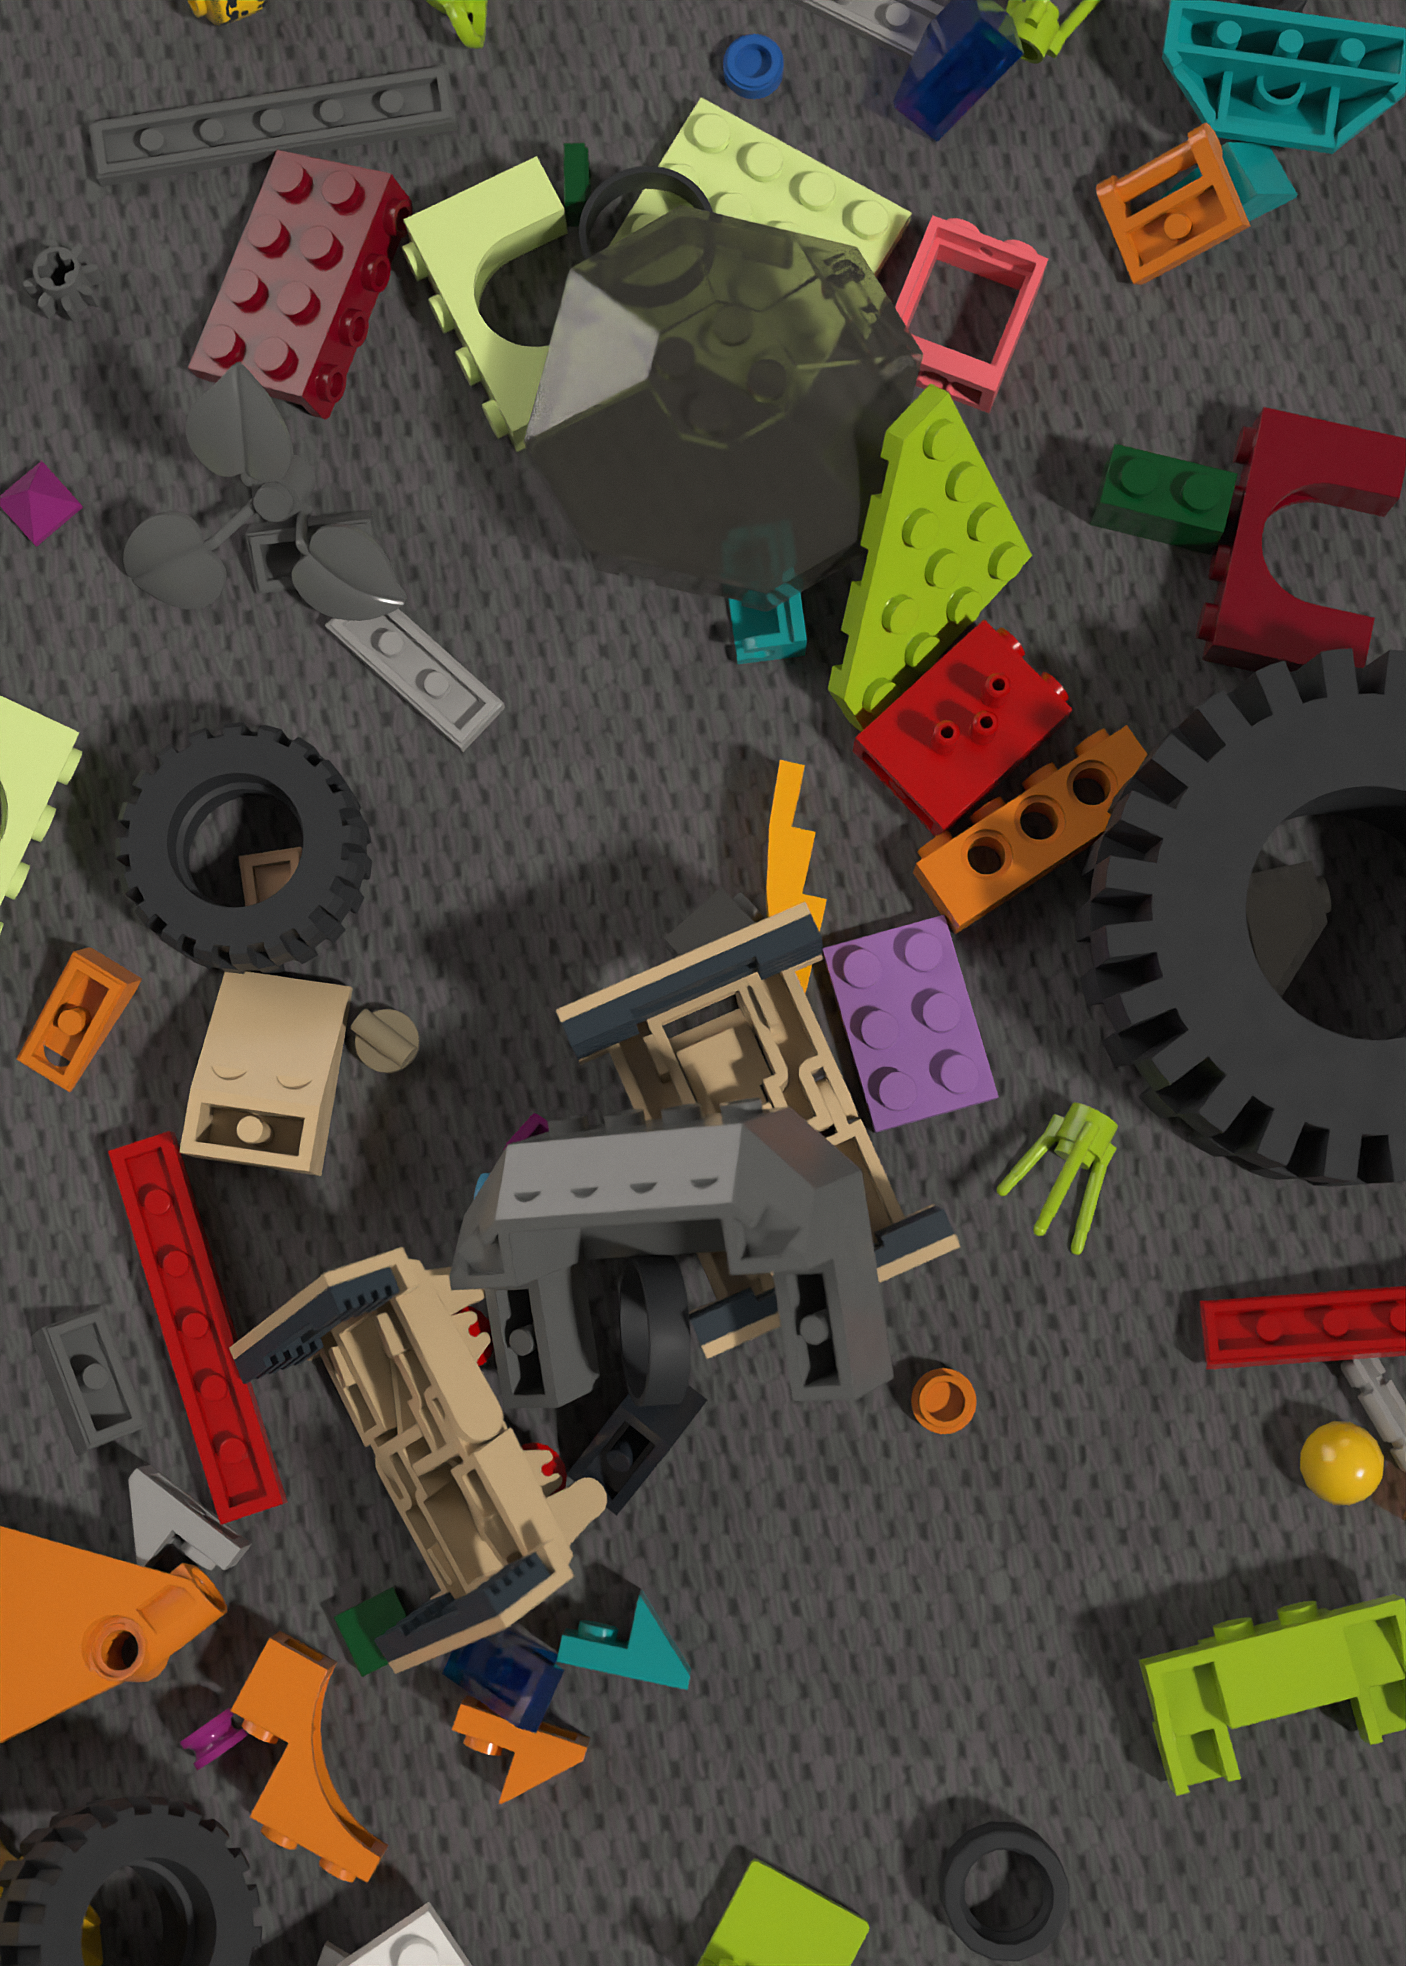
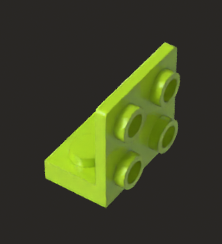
[697,1859,869,1966]

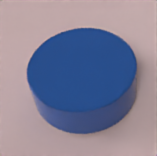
[723,34,784,99]

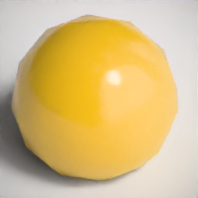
[1300,1421,1384,1505]

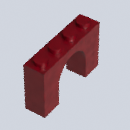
[1196,407,1406,672]

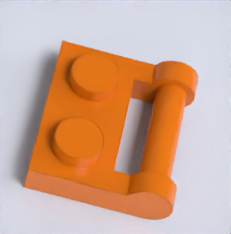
[1096,123,1251,285]

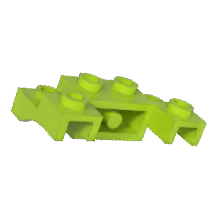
[1139,1594,1406,1796]

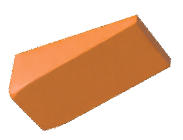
[16,947,142,1092]

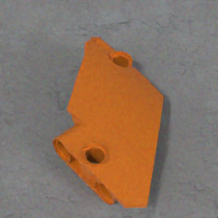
[0,1526,227,1744]

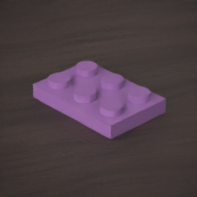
[822,915,999,1133]

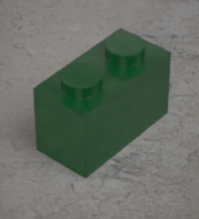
[1090,443,1238,555]

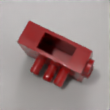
[852,619,1073,837]

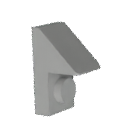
[128,1465,252,1570]

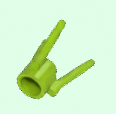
[997,0,1101,64]
[996,1102,1118,1255]

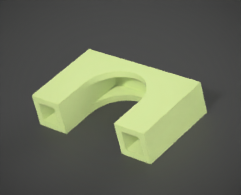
[401,156,648,452]
[0,696,82,933]

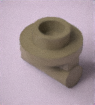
[350,1009,420,1073]

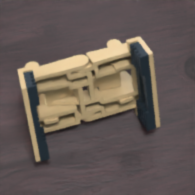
[556,902,960,1359]
[229,1247,607,1674]

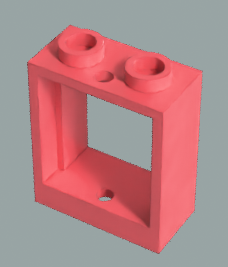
[875,215,1049,413]

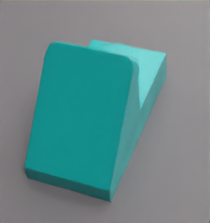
[557,1590,691,1690]

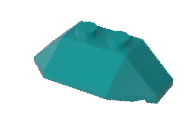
[1162,0,1406,154]

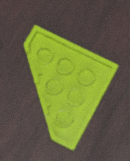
[828,383,1032,732]

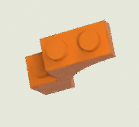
[230,1631,389,1883]

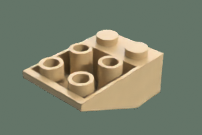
[179,971,353,1176]

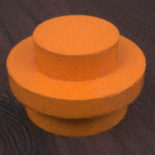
[911,1368,976,1434]

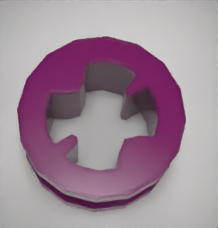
[179,1707,248,1771]

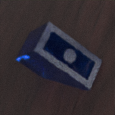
[893,0,1024,142]

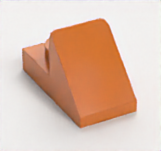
[452,1695,591,1804]

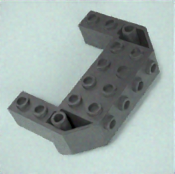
[449,1098,894,1409]

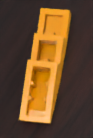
[766,760,827,994]

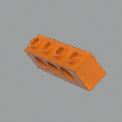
[913,725,1148,934]

